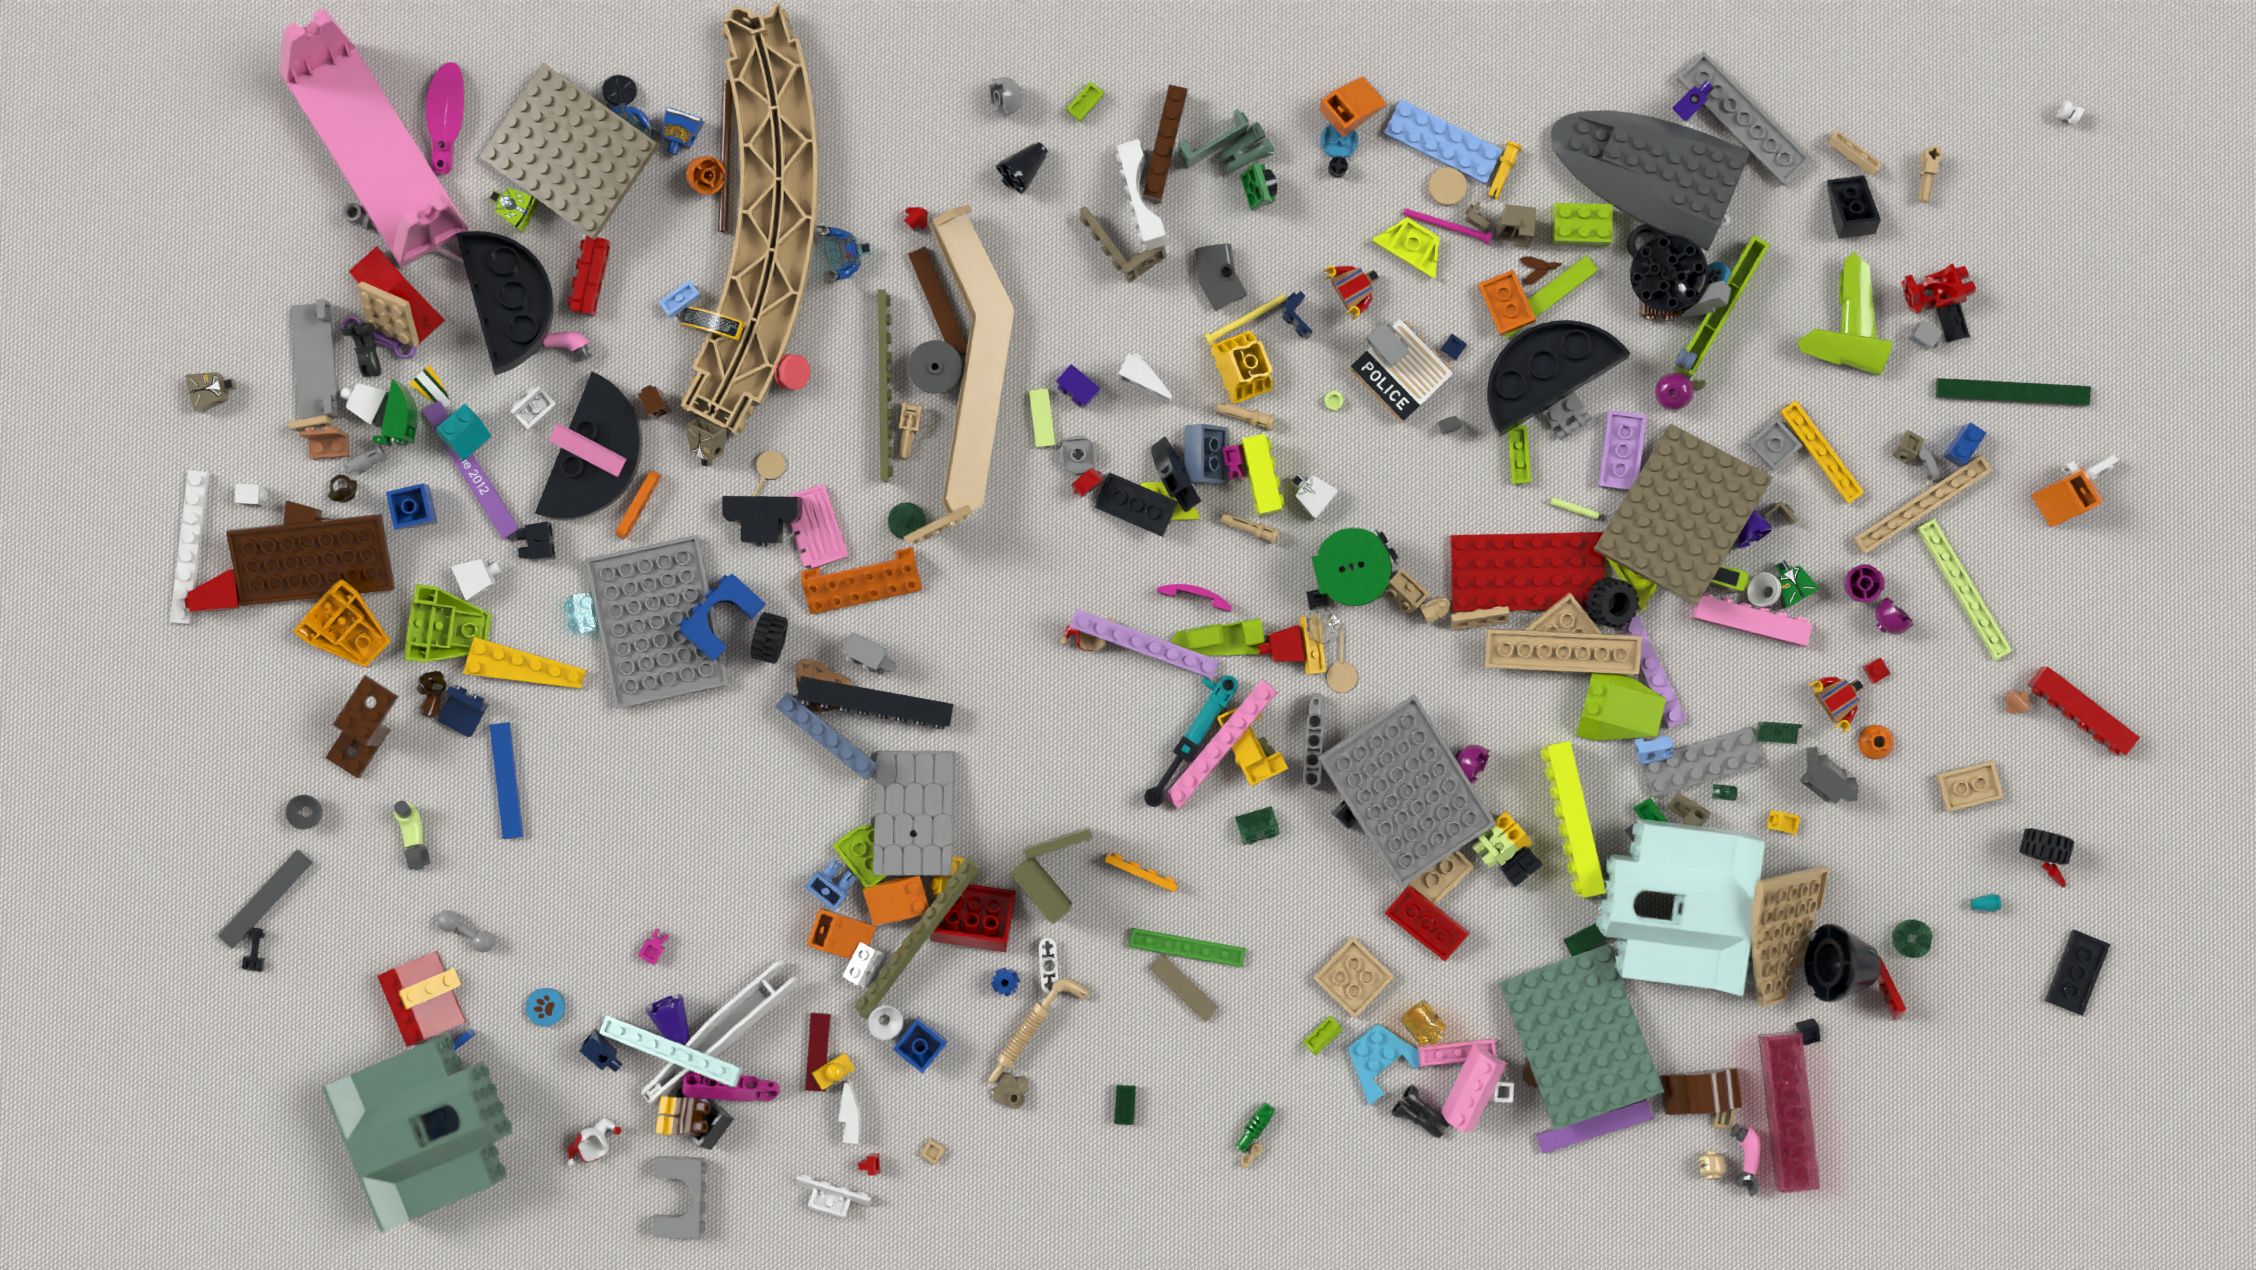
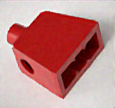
[1258,625,1305,662]

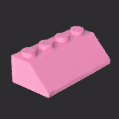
[1441,1044,1507,1132]

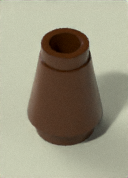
[419,688,442,718]

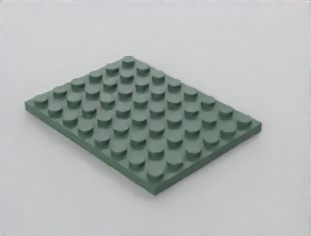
[1499,944,1664,1131]

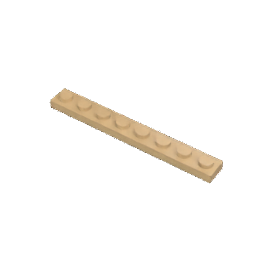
[1853,455,1993,554]

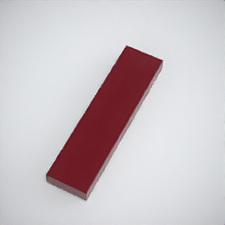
[805,1012,831,1092]

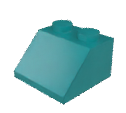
[436,403,492,462]

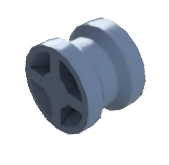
[1674,348,1697,371]

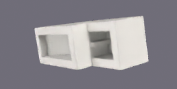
[838,1081,861,1144]

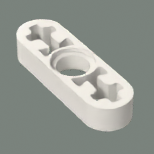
[1039,937,1059,994]

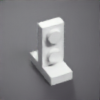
[2061,454,2118,480]

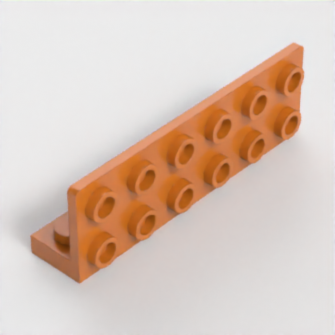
[801,547,922,614]

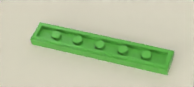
[1129,928,1246,967]

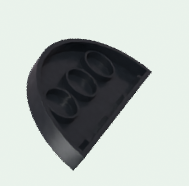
[456,231,554,375]
[1487,320,1630,437]
[535,371,643,520]

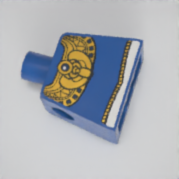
[662,107,704,156]

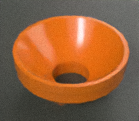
[1858,724,1894,759]

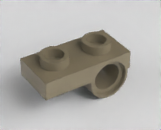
[1667,792,1711,826]

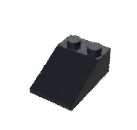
[1827,175,1881,239]
[667,1084,734,1150]

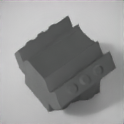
[1800,746,1859,804]

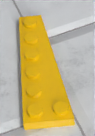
[463,637,587,688]

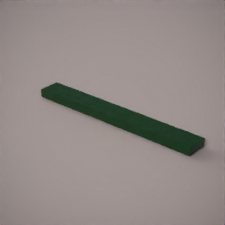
[1936,378,2091,406]

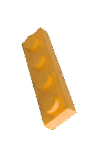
[1104,852,1178,892]

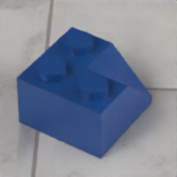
[386,483,438,530]
[893,1017,948,1074]

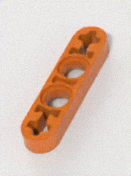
[615,470,661,540]

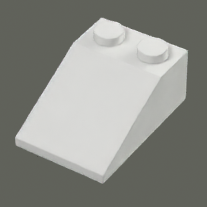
[1118,353,1172,404]

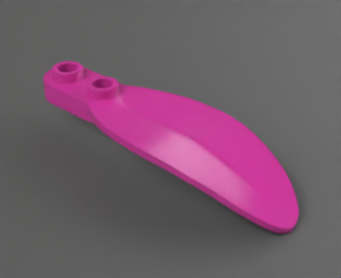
[426,62,465,175]

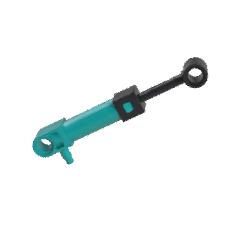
[1144,675,1238,807]

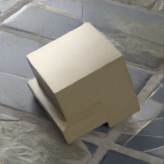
[1494,204,1536,248]

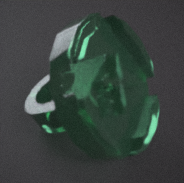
[888,502,926,540]

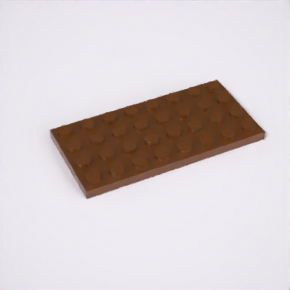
[226,514,395,606]

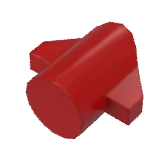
[903,207,928,231]

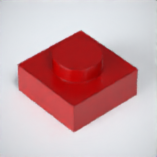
[1863,657,1890,684]

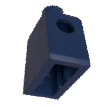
[579,1029,622,1073]

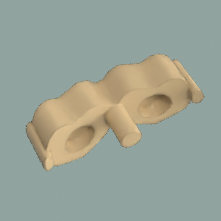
[1241,1143,1264,1168]

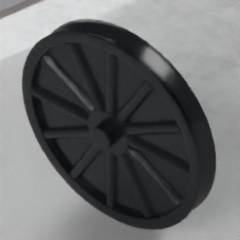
[602,75,637,106]

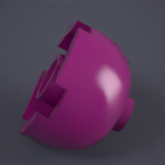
[1655,372,1694,411]
[1844,564,1885,603]
[1875,597,1914,635]
[1455,745,1490,784]

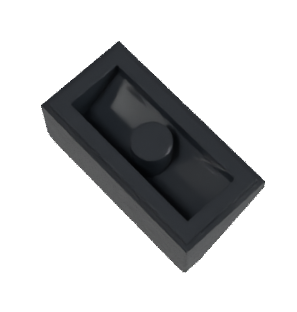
[1937,303,1970,343]

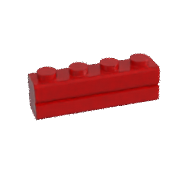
[568,235,611,317]

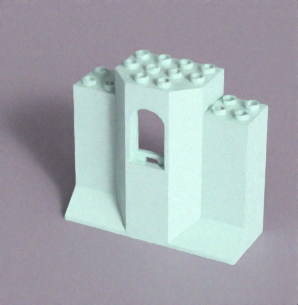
[1596,818,1765,996]

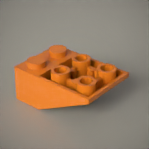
[1319,76,1387,138]
[2031,466,2104,528]
[807,907,876,959]

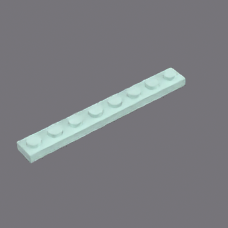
[599,1015,742,1087]

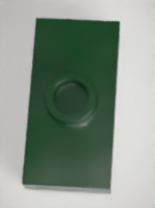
[1114,1084,1136,1125]

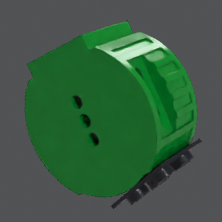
[1311,528,1399,606]

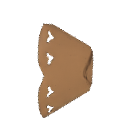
[796,659,854,712]

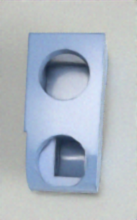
[1635,736,1673,765]

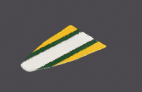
[409,365,450,407]

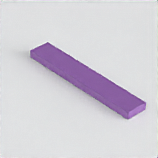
[1536,1100,1653,1154]

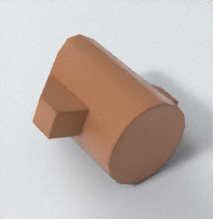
[2003,689,2029,713]

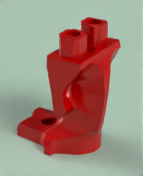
[1901,263,1976,314]

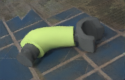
[394,801,430,870]

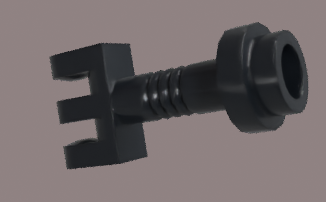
[242,928,265,972]

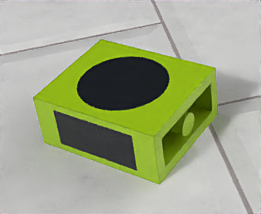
[1709,565,1750,594]

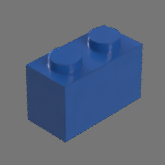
[1943,422,1986,467]

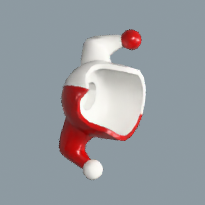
[567,1118,622,1167]

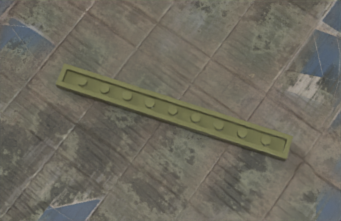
[878,289,893,482]
[855,856,980,1019]

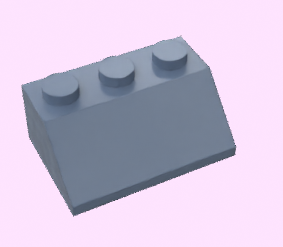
[1184,424,1228,485]

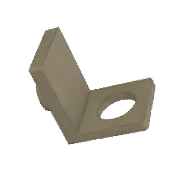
[1762,501,1798,524]

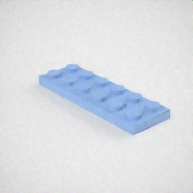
[1384,99,1503,185]

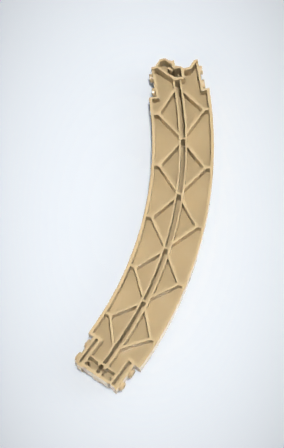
[680,2,819,436]

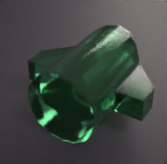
[1712,784,1738,801]

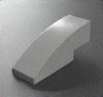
[1681,281,1731,318]

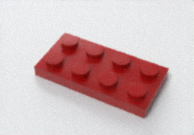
[1384,884,1470,962]

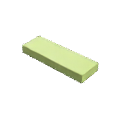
[1029,388,1055,448]

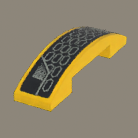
[680,307,745,341]

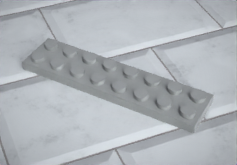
[1676,51,1812,186]

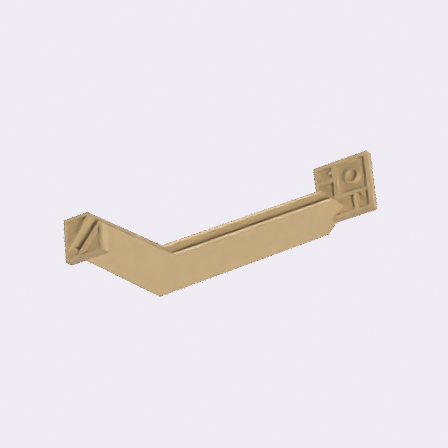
[904,204,1015,544]

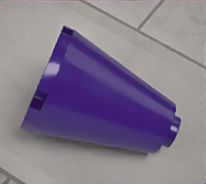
[1736,510,1772,549]
[646,994,690,1045]

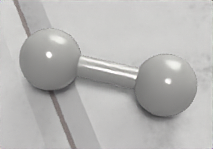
[437,910,495,953]

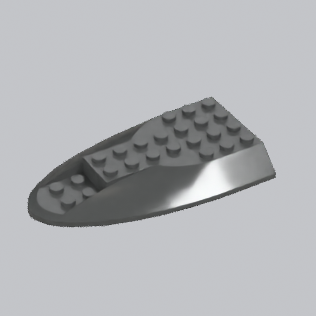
[1550,110,1749,251]

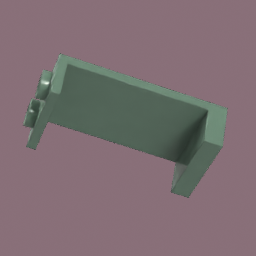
[1178,108,1248,168]

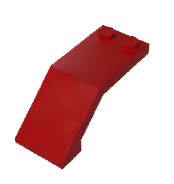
[348,246,445,346]

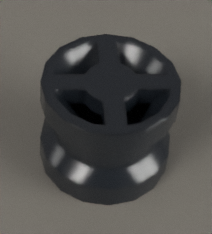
[1328,156,1348,178]

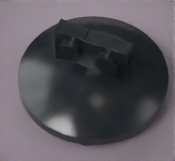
[1630,234,1708,312]

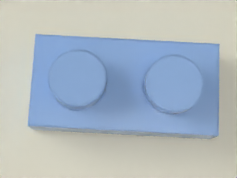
[659,280,702,319]

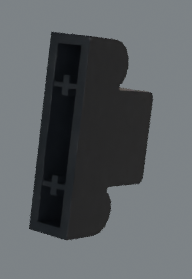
[722,496,802,547]

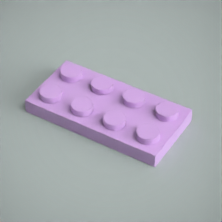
[1598,410,1647,490]

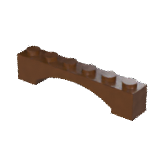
[1143,84,1188,204]

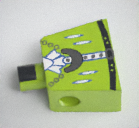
[490,188,540,233]

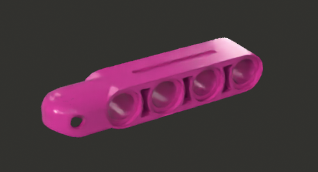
[682,1072,780,1102]

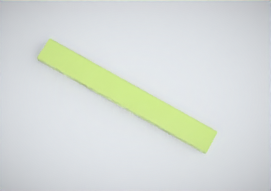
[1916,518,2012,661]

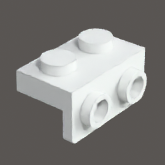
[510,386,557,430]

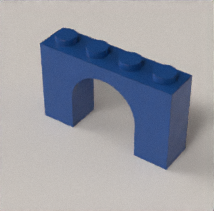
[678,573,766,662]

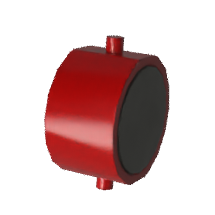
[1071,468,1103,498]

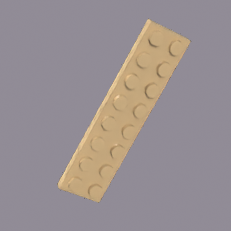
[1484,628,1642,674]

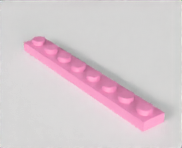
[1165,680,1278,809]

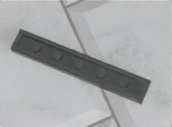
[218,850,312,949]

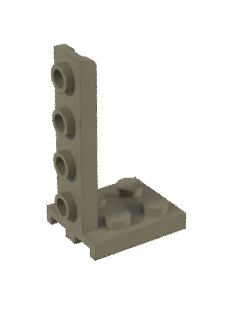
[1079,207,1167,283]

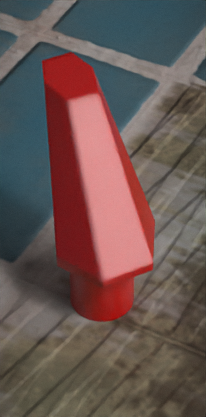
[2042,862,2066,888]

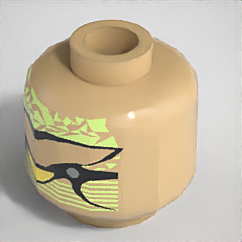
[1699,1151,1725,1180]

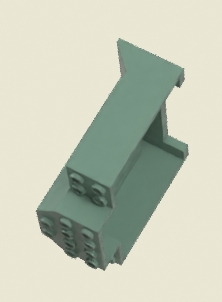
[322,1034,513,1233]

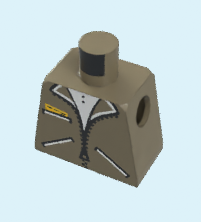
[185,372,236,412]
[686,417,726,466]

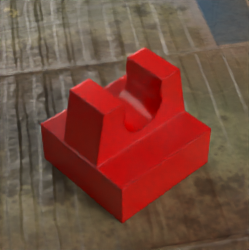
[858,1153,881,1176]

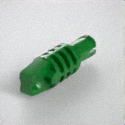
[1235,1102,1275,1153]

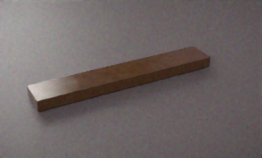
[908,247,967,356]

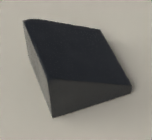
[1796,1018,1821,1046]

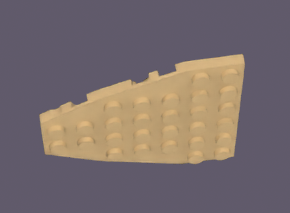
[1751,865,1830,1007]

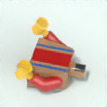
[1322,266,1379,321]
[1808,676,1863,734]

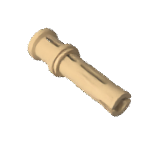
[1216,402,1275,431]
[1220,512,1279,545]

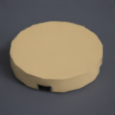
[1428,167,1467,206]

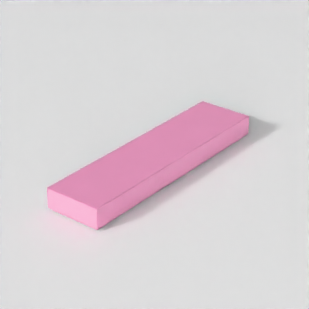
[549,423,627,477]
[1418,1038,1496,1066]

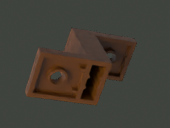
[325,675,399,778]

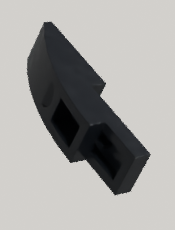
[1151,436,1202,513]

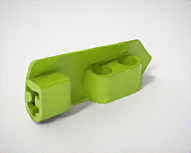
[1839,252,1877,338]
[1797,328,1893,376]
[1171,618,1265,656]

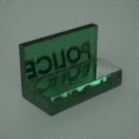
[1757,721,1802,744]

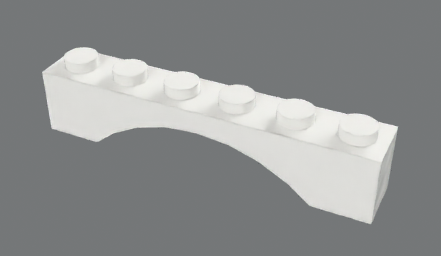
[1116,139,1169,251]

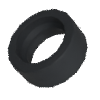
[1627,224,1664,258]

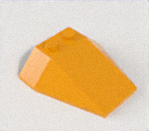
[292,579,391,667]

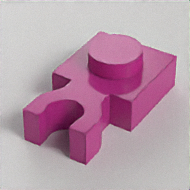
[1222,444,1246,479]
[638,928,670,965]

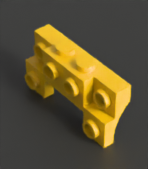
[1217,707,1289,786]

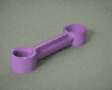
[342,317,417,359]

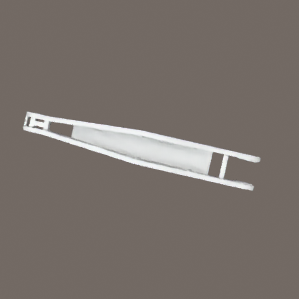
[641,960,799,1106]

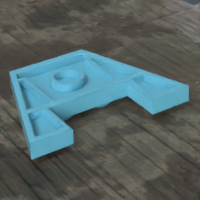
[1348,1023,1420,1106]

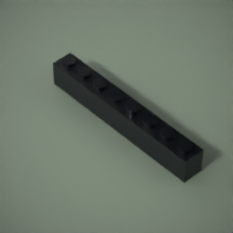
[796,676,954,730]

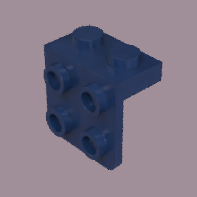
[1281,291,1313,339]
[438,685,489,737]

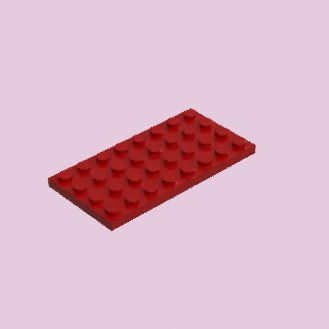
[1450,532,1605,612]

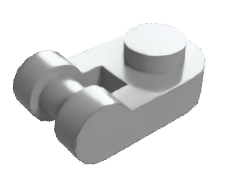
[1916,448,1940,482]

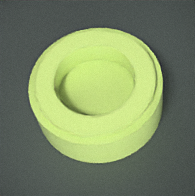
[1324,391,1344,411]

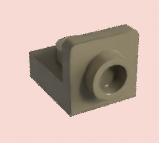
[1464,201,1490,232]
[1892,430,1924,464]

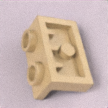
[1385,568,1430,615]

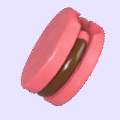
[774,354,810,390]

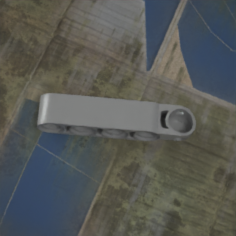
[1302,693,1324,788]

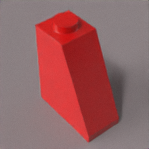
[185,569,240,613]

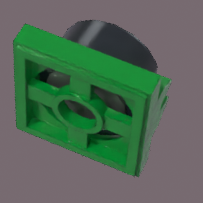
[1240,162,1278,211]

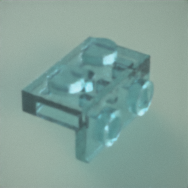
[564,592,599,635]

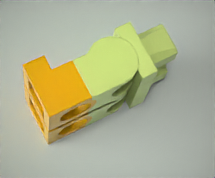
[1472,811,1533,868]

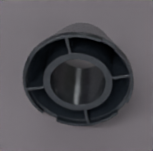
[1804,924,1880,1002]

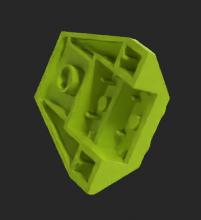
[405,583,491,663]
[1576,672,1666,741]

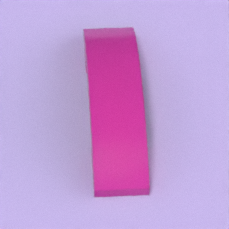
[1156,584,1232,612]

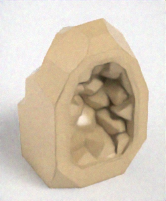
[1418,597,1450,624]

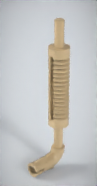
[988,978,1090,1084]

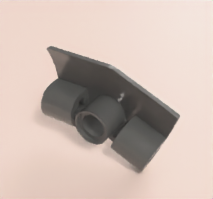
[1195,244,1248,312]

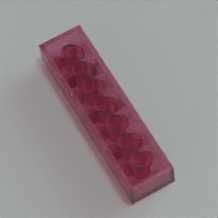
[1758,1031,1820,1193]

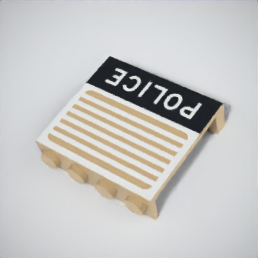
[1349,319,1453,423]

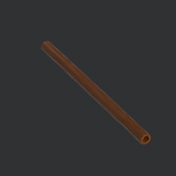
[718,80,732,232]

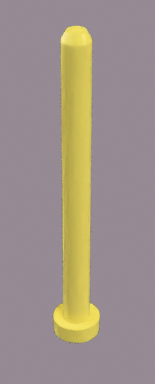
[1204,294,1287,346]

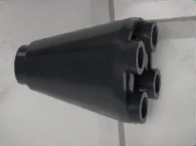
[996,142,1048,194]

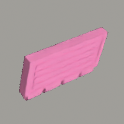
[788,484,849,569]

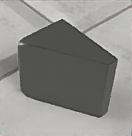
[1438,416,1463,435]

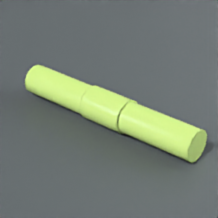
[1550,497,1600,520]

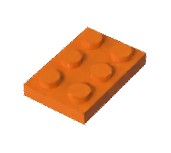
[1478,269,1536,336]

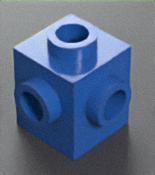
[991,967,1020,997]

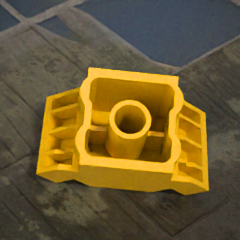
[1211,330,1273,405]

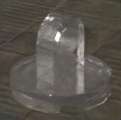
[1306,606,1343,644]

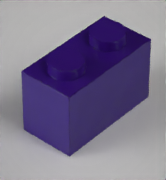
[1056,364,1100,408]

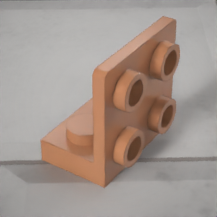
[299,426,350,459]

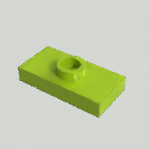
[1066,81,1105,123]
[1303,1015,1344,1056]

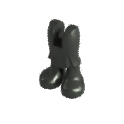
[340,322,382,377]
[1391,1084,1450,1138]

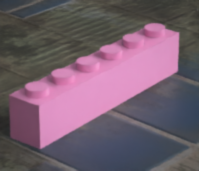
[1691,593,1812,647]

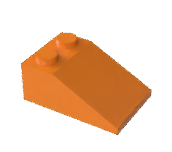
[862,875,929,926]

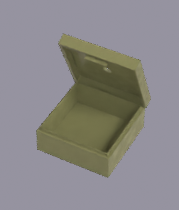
[1010,826,1092,925]

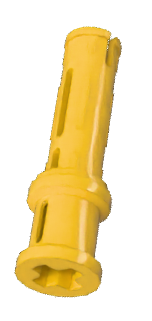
[1487,141,1522,200]

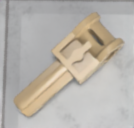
[1918,146,1943,203]
[899,401,923,458]

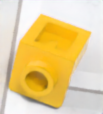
[1767,810,1801,835]

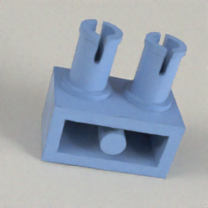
[805,858,857,911]

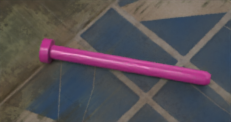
[1402,208,1493,245]

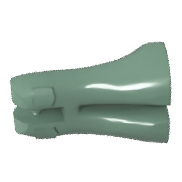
[1217,122,1276,173]

